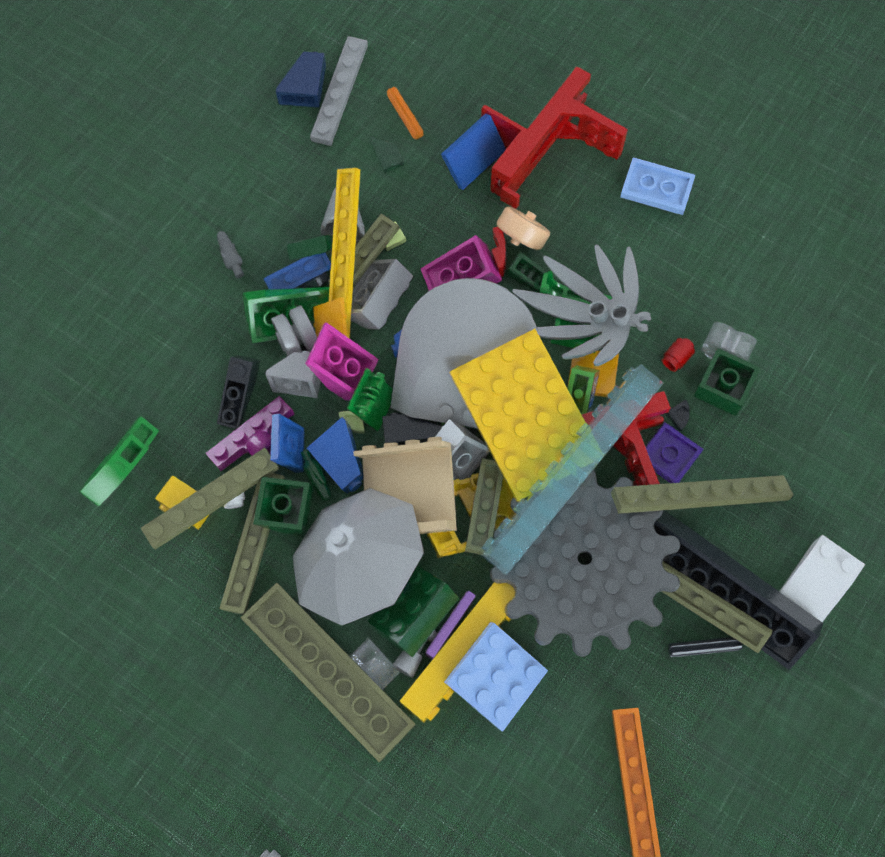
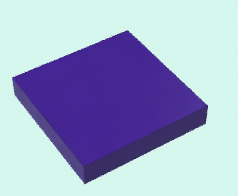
[646,422,703,483]

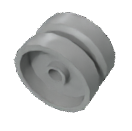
[271,305,317,356]

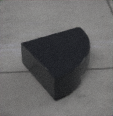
[299,272,330,288]
[666,399,690,432]

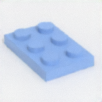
[620,157,695,215]

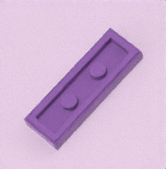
[426,591,476,660]

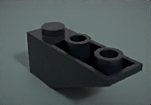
[217,355,261,429]

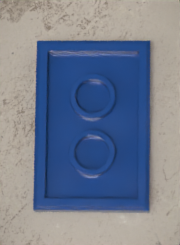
[441,114,506,190]

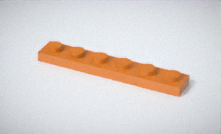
[612,708,661,857]

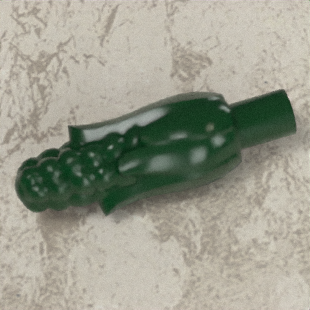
[301,449,331,501]

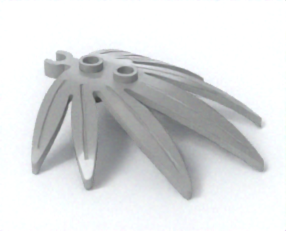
[513,245,651,366]

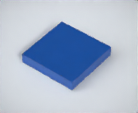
[270,414,304,473]

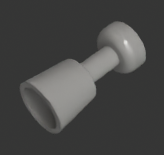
[392,630,438,678]

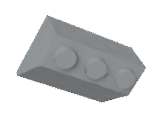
[351,259,413,329]

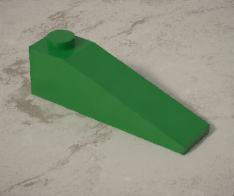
[243,287,330,343]

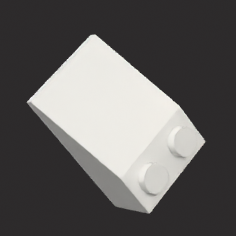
[779,535,865,622]

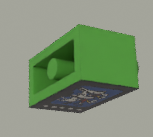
[568,365,600,414]

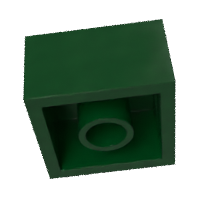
[694,348,761,416]

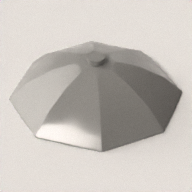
[293,488,424,626]

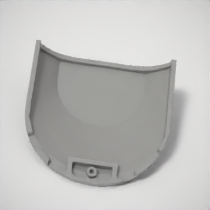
[391,278,539,428]

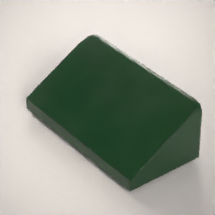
[287,235,333,260]

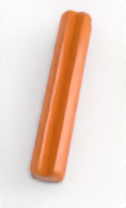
[387,87,423,140]

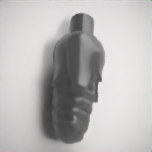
[217,231,244,278]

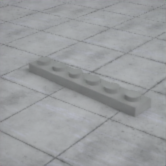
[310,36,368,146]

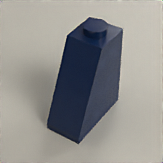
[276,52,326,108]

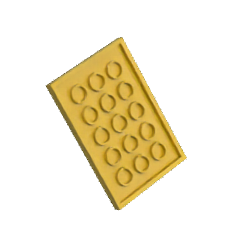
[449,329,604,502]

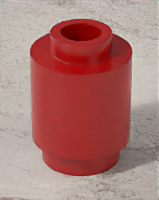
[662,338,695,372]

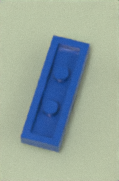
[263,253,331,290]

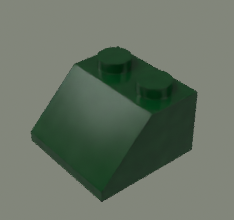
[253,477,313,536]

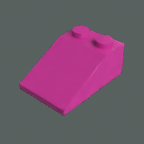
[421,235,502,291]
[305,323,378,400]

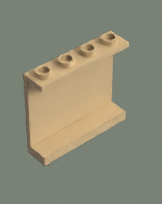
[353,437,457,534]

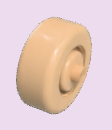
[497,207,550,250]

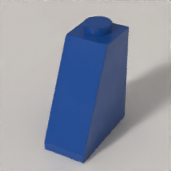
[307,417,364,493]

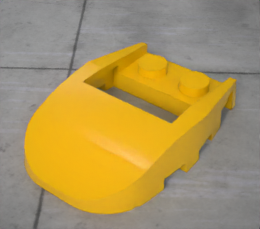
[427,473,517,558]

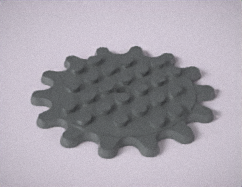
[490,467,680,657]

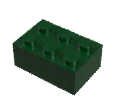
[367,566,459,657]

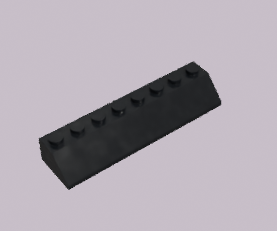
[654,510,824,670]

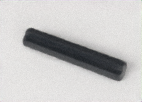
[668,637,743,657]

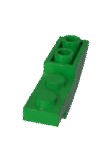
[79,416,159,506]

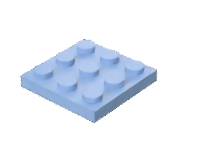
[444,622,548,732]

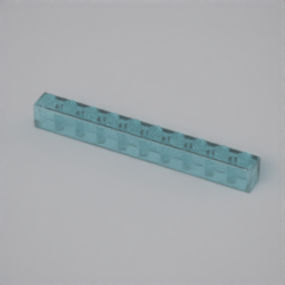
[481,364,664,575]

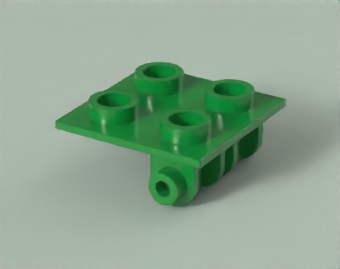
[347,368,393,431]

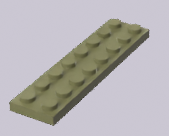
[240,583,416,763]

